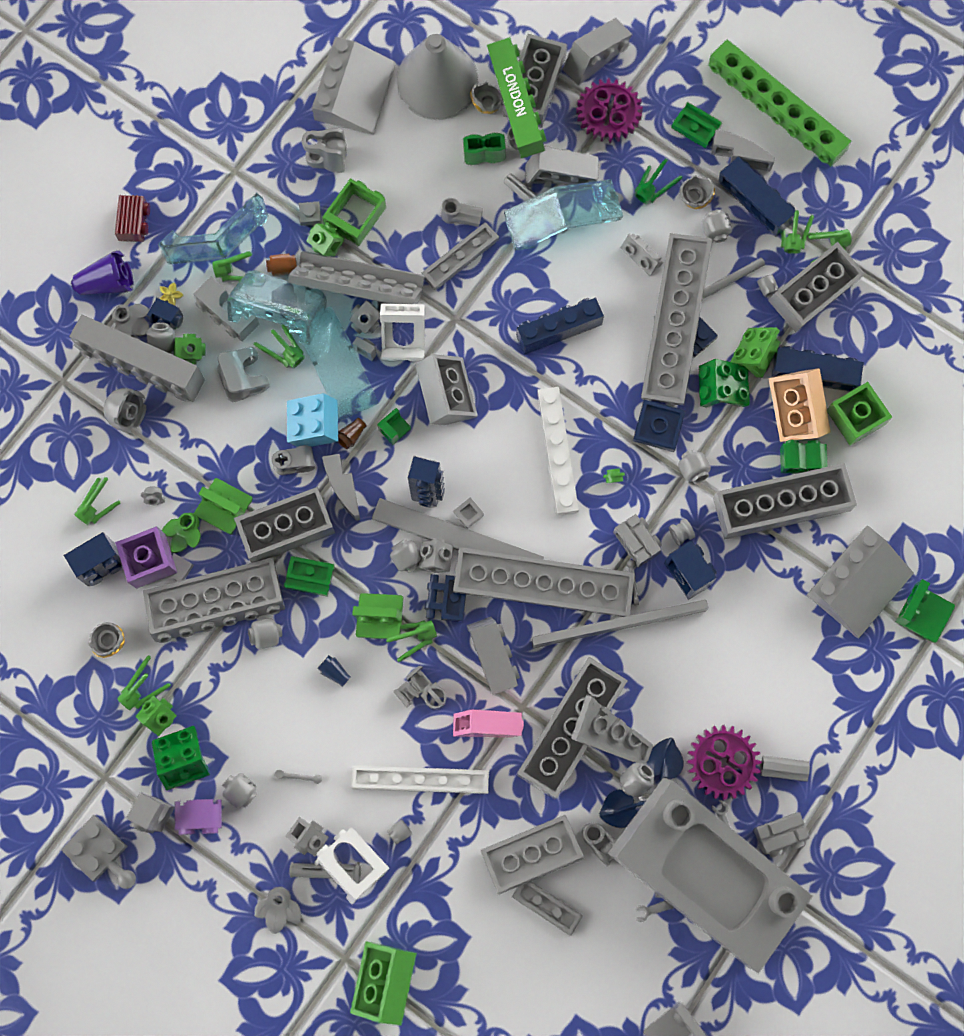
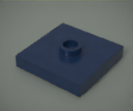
[633,400,686,452]

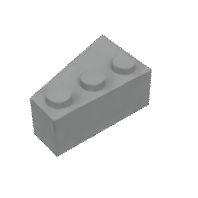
[562,18,632,86]

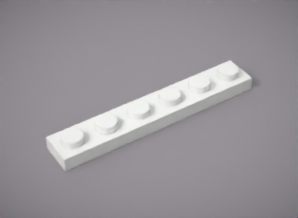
[537,387,579,515]

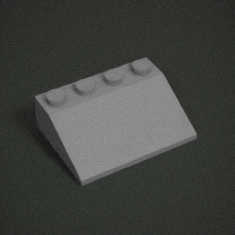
[312,37,396,135]
[807,525,914,638]

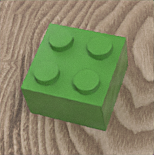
[827,382,892,446]

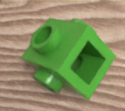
[306,223,345,256]
[174,334,206,365]
[135,695,177,736]

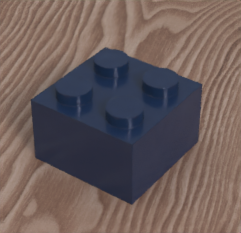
[64,532,122,586]
[664,540,717,600]

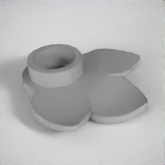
[112,304,150,336]
[255,887,301,934]

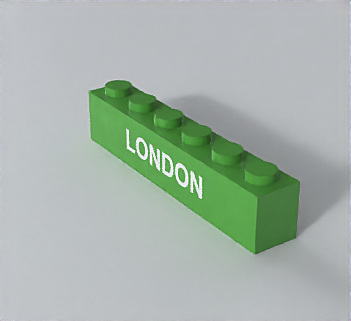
[487,37,547,159]

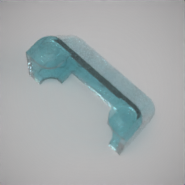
[227,270,327,345]

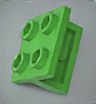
[730,327,780,378]
[194,478,253,535]
[352,593,404,639]

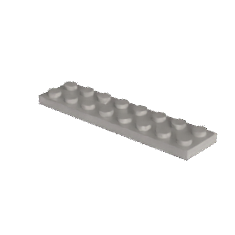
[641,233,712,406]
[453,547,635,617]

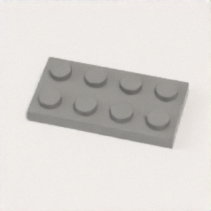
[480,815,584,895]

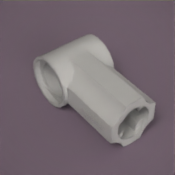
[441,198,483,227]

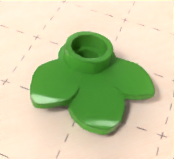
[162,513,201,553]

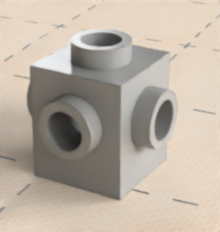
[349,300,380,334]
[419,538,453,573]
[286,817,329,857]

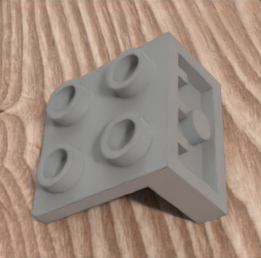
[643,1002,707,1036]

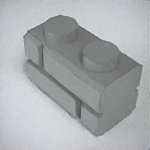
[613,514,662,568]
[753,812,810,858]

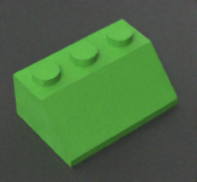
[350,941,416,1026]

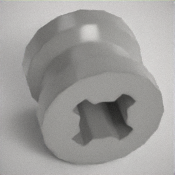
[669,518,695,546]

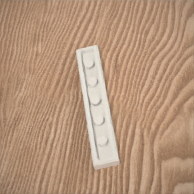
[351,766,489,794]

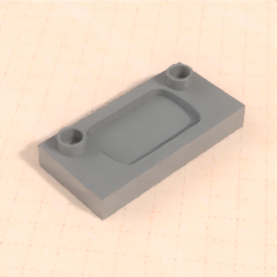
[608,777,813,974]

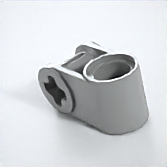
[272,445,315,475]
[582,823,616,867]

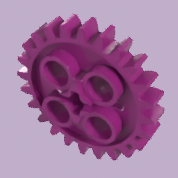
[576,78,643,143]
[686,725,762,800]

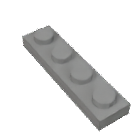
[422,222,499,291]

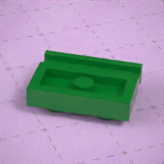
[671,102,722,149]
[284,556,335,597]

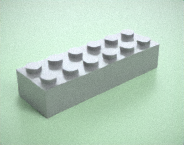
[69,314,205,402]
[713,463,857,539]
[517,657,628,800]

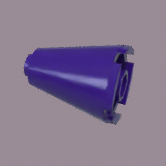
[71,250,134,295]

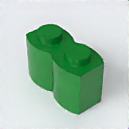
[463,133,506,165]
[780,440,828,474]

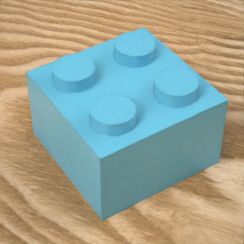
[287,393,338,447]

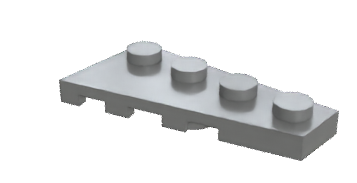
[571,695,653,764]

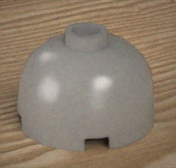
[104,388,146,432]

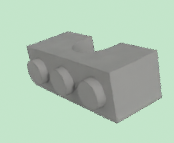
[193,277,260,342]
[126,793,175,834]

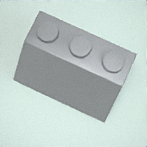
[415,354,478,425]

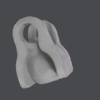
[302,128,346,173]
[217,347,269,402]

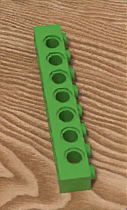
[708,39,852,167]

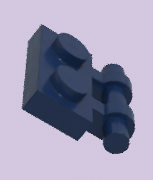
[424,574,466,622]

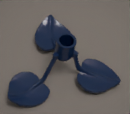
[599,738,684,828]

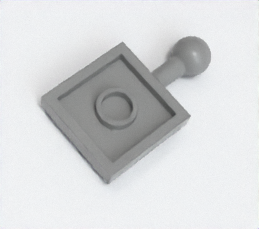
[61,815,136,889]

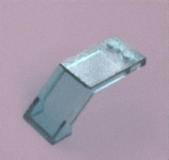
[504,179,623,251]
[158,193,269,265]
[292,306,379,421]

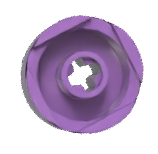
[175,799,222,835]

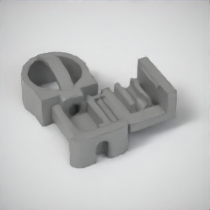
[393,666,447,710]

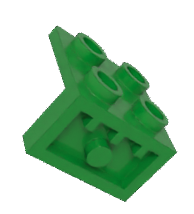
[895,579,955,643]
[152,726,210,791]

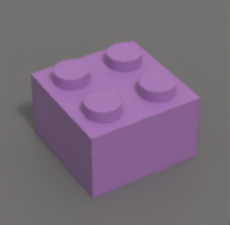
[115,526,177,589]

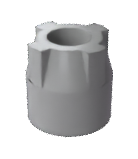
[757,274,779,297]
[387,819,412,844]

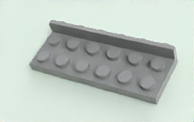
[288,251,424,304]
[143,558,285,643]

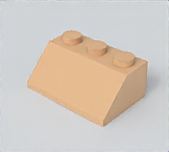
[769,368,831,442]

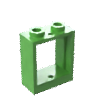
[322,178,386,246]

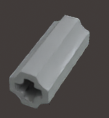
[760,756,810,782]

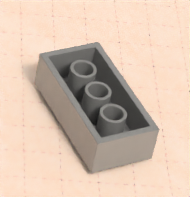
[503,33,567,127]
[768,242,865,332]
[234,487,335,563]

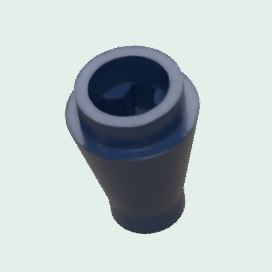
[317,655,351,687]

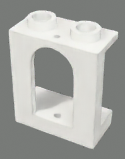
[380,304,425,362]
[315,827,389,904]

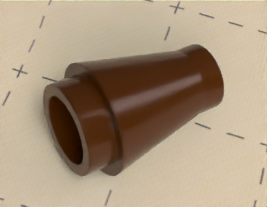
[338,418,367,449]

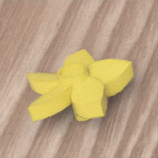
[160,282,184,305]

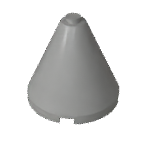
[397,34,478,120]

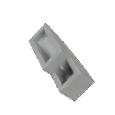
[711,130,775,172]
[322,454,360,521]

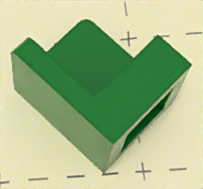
[377,408,411,445]

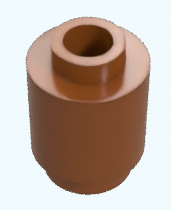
[266,253,297,276]

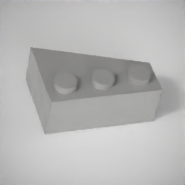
[525,146,598,188]
[466,617,520,695]

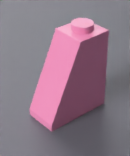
[453,709,524,738]

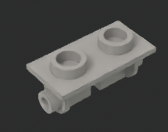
[621,234,663,276]

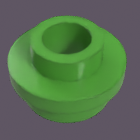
[603,469,625,483]

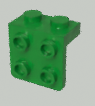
[698,358,750,408]

